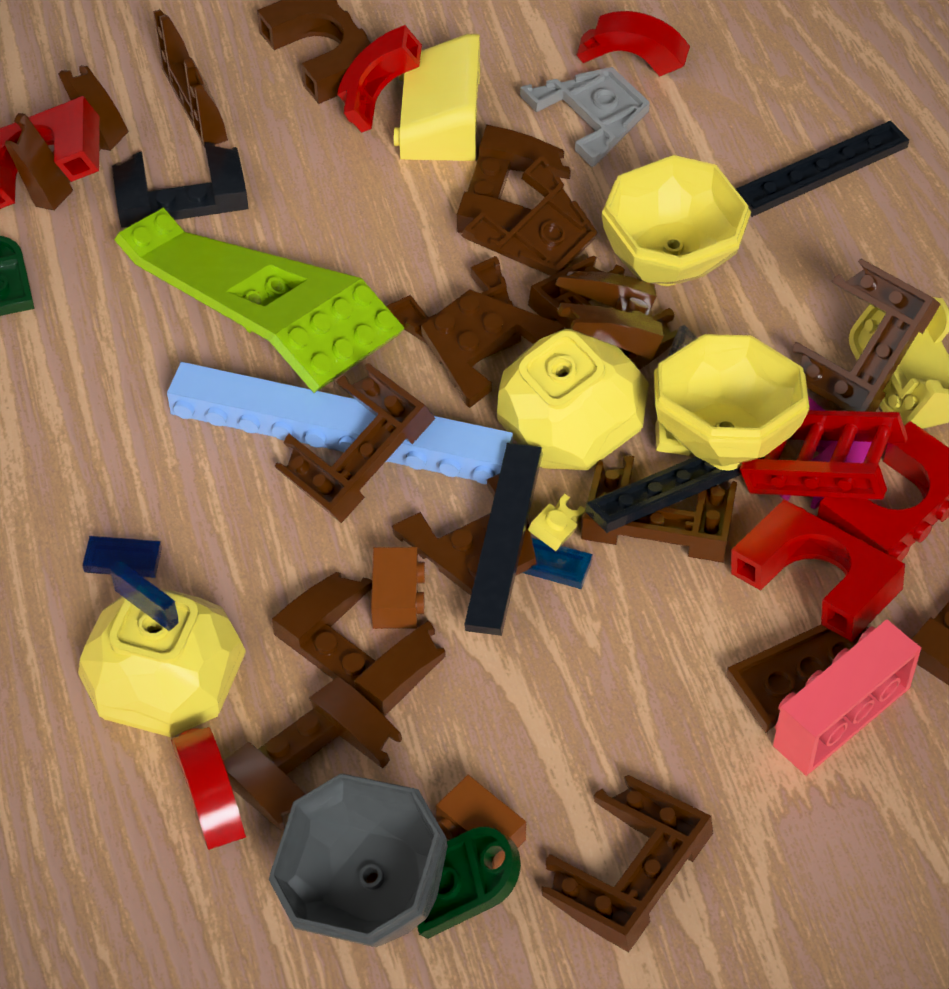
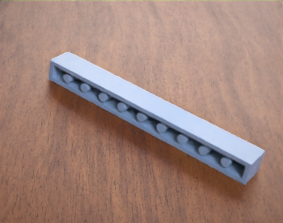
[167,362,513,484]

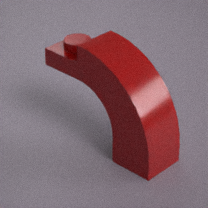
[576,11,690,77]
[337,25,422,133]
[171,727,246,850]

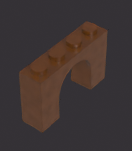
[257,0,371,104]

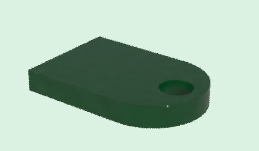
[0,236,35,316]
[417,827,521,939]

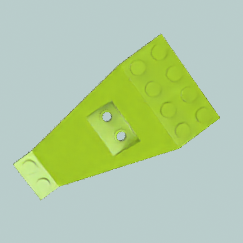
[114,207,405,393]

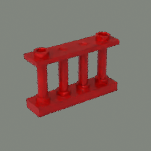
[740,410,908,500]

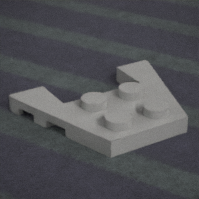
[520,67,650,167]

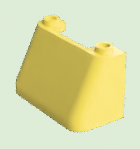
[394,34,480,161]
[849,297,949,429]

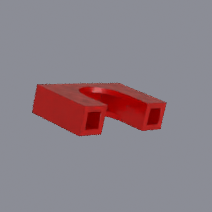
[0,96,100,209]
[817,421,949,561]
[731,500,905,642]

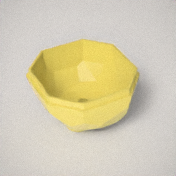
[602,155,751,286]
[497,329,649,470]
[654,334,809,471]
[78,587,246,737]

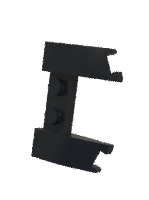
[112,142,249,228]

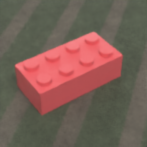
[773,619,921,776]

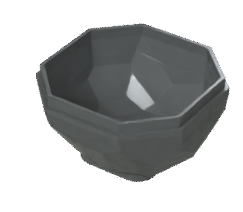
[269,774,448,947]

